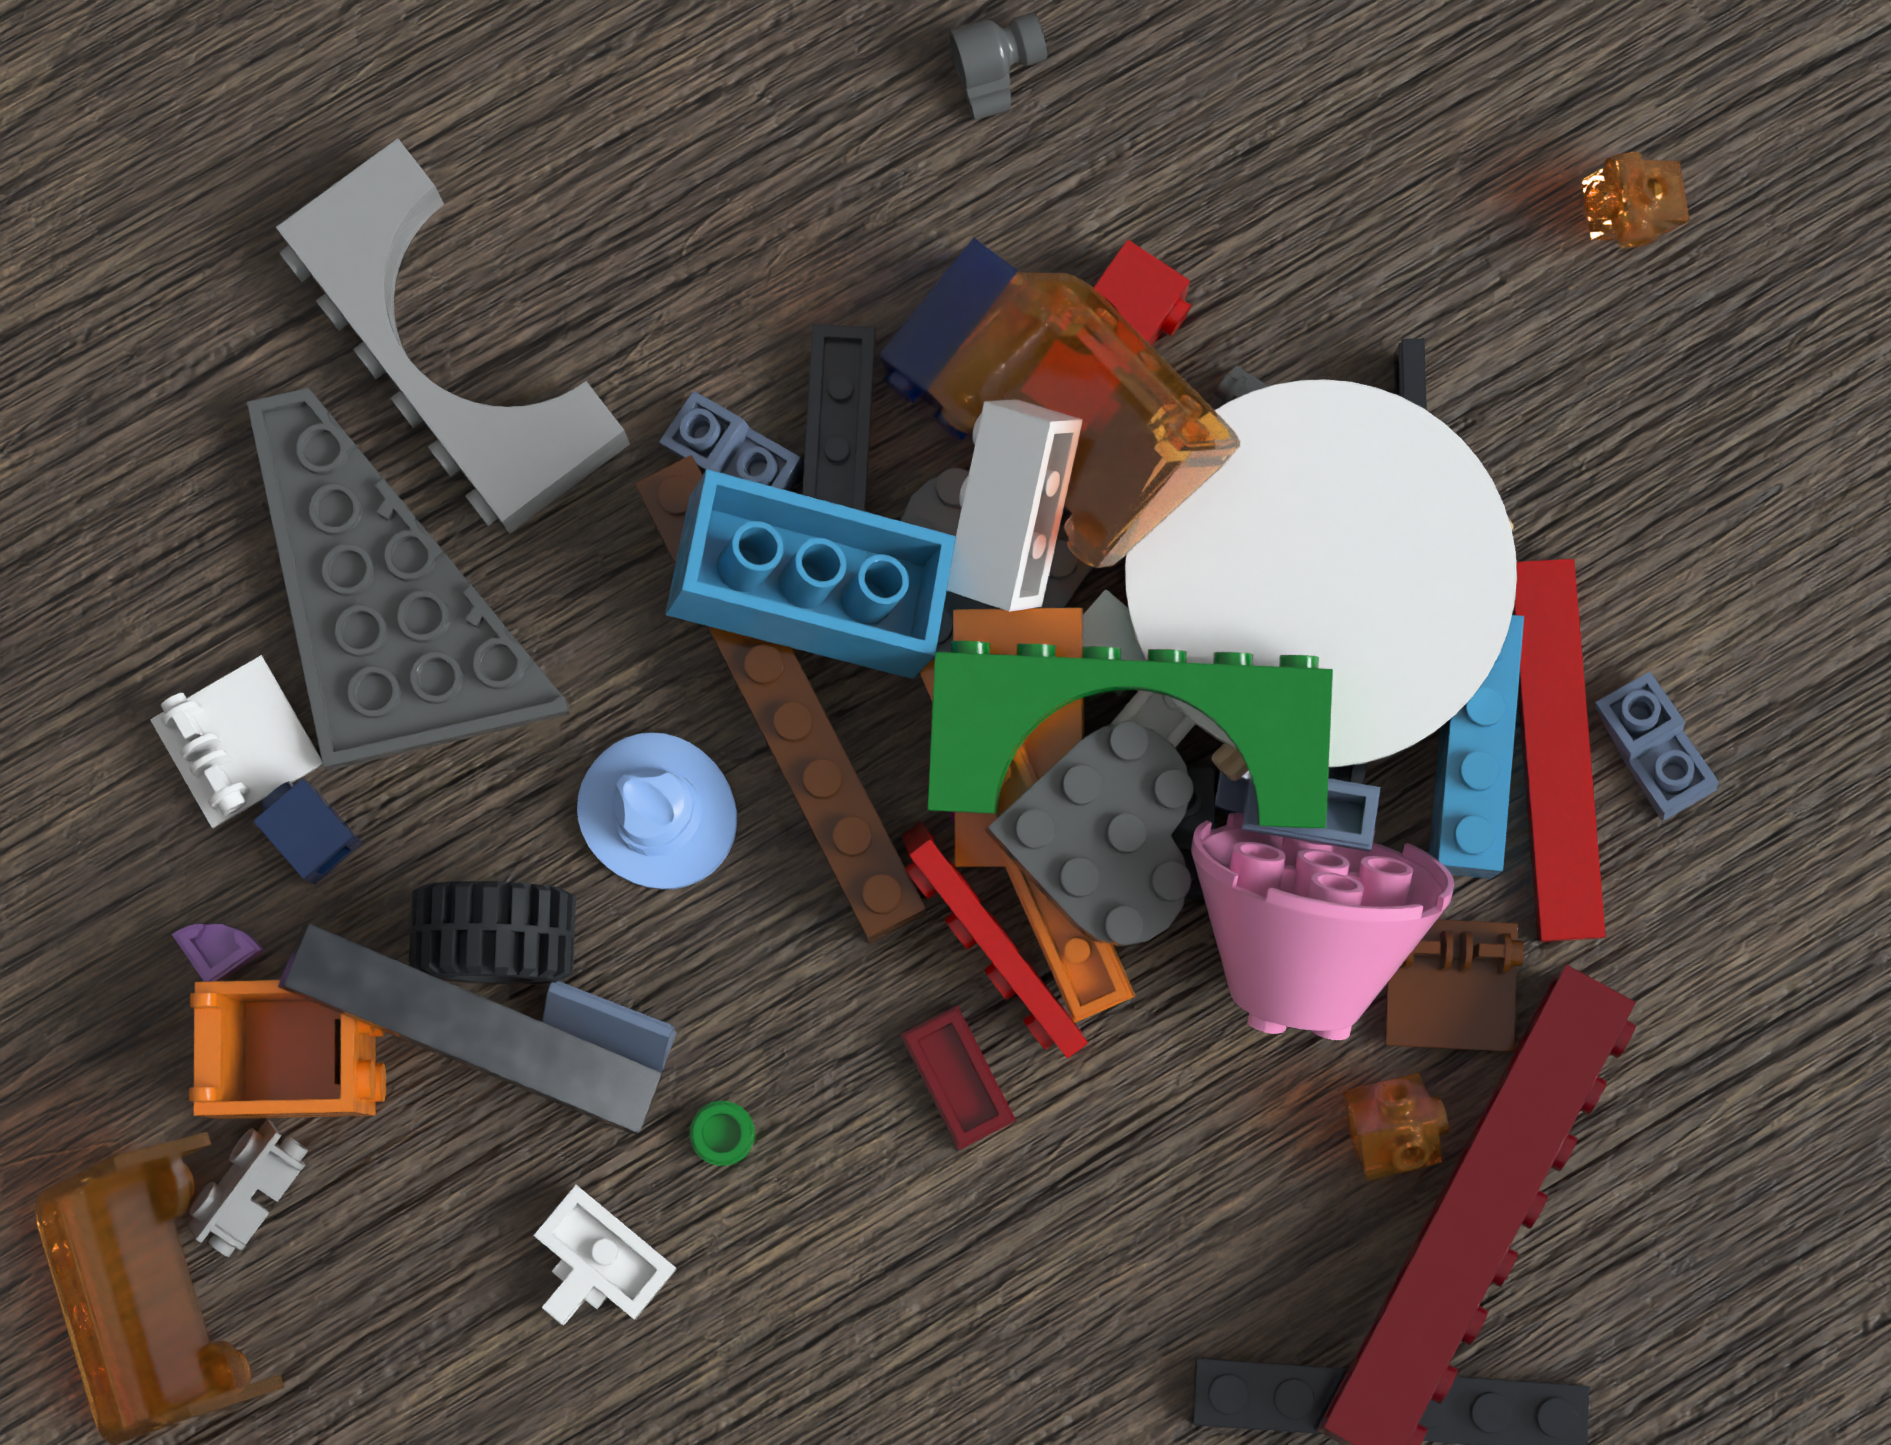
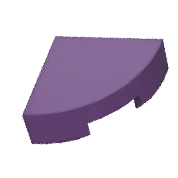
[172,923,265,982]

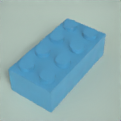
[665,469,956,679]

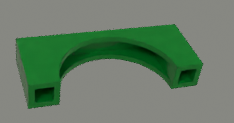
[928,641,1333,829]

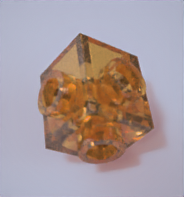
[1581,152,1690,248]
[1343,1073,1449,1181]

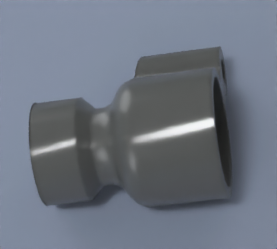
[948,12,1048,121]

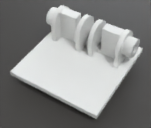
[150,655,323,829]

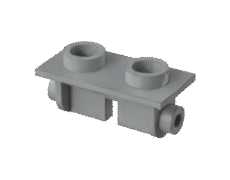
[189,1119,308,1257]

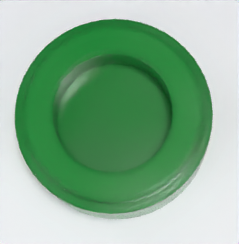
[690,1101,755,1166]

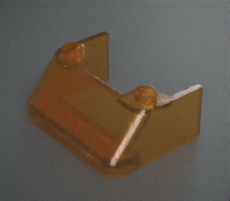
[36,1132,284,1445]

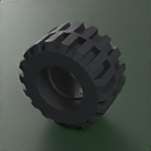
[409,881,576,984]

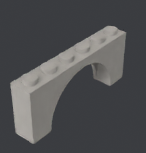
[276,138,630,534]

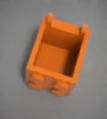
[189,980,386,1119]

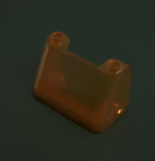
[927,272,1240,568]

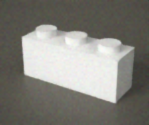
[947,400,1083,612]

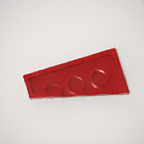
[901,821,1088,1059]

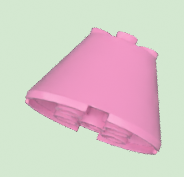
[1191,813,1454,1040]

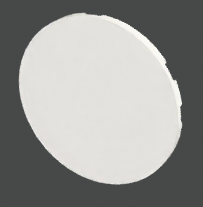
[1125,380,1517,767]

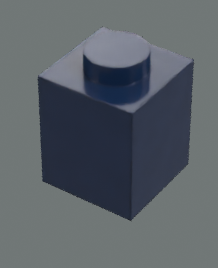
[254,778,363,885]

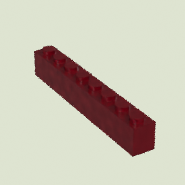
[1317,964,1636,1445]

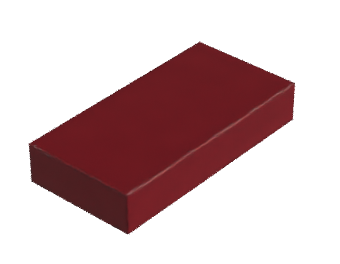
[900,1005,1016,1150]

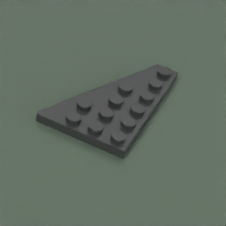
[247,388,571,770]

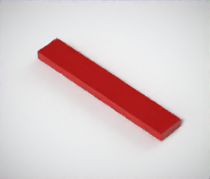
[1512,559,1606,943]

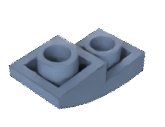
[659,391,804,491]
[1595,671,1719,822]

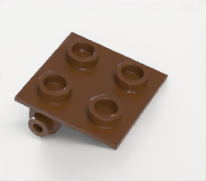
[1385,919,1524,1052]

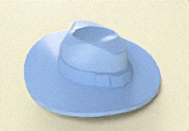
[577,733,737,890]

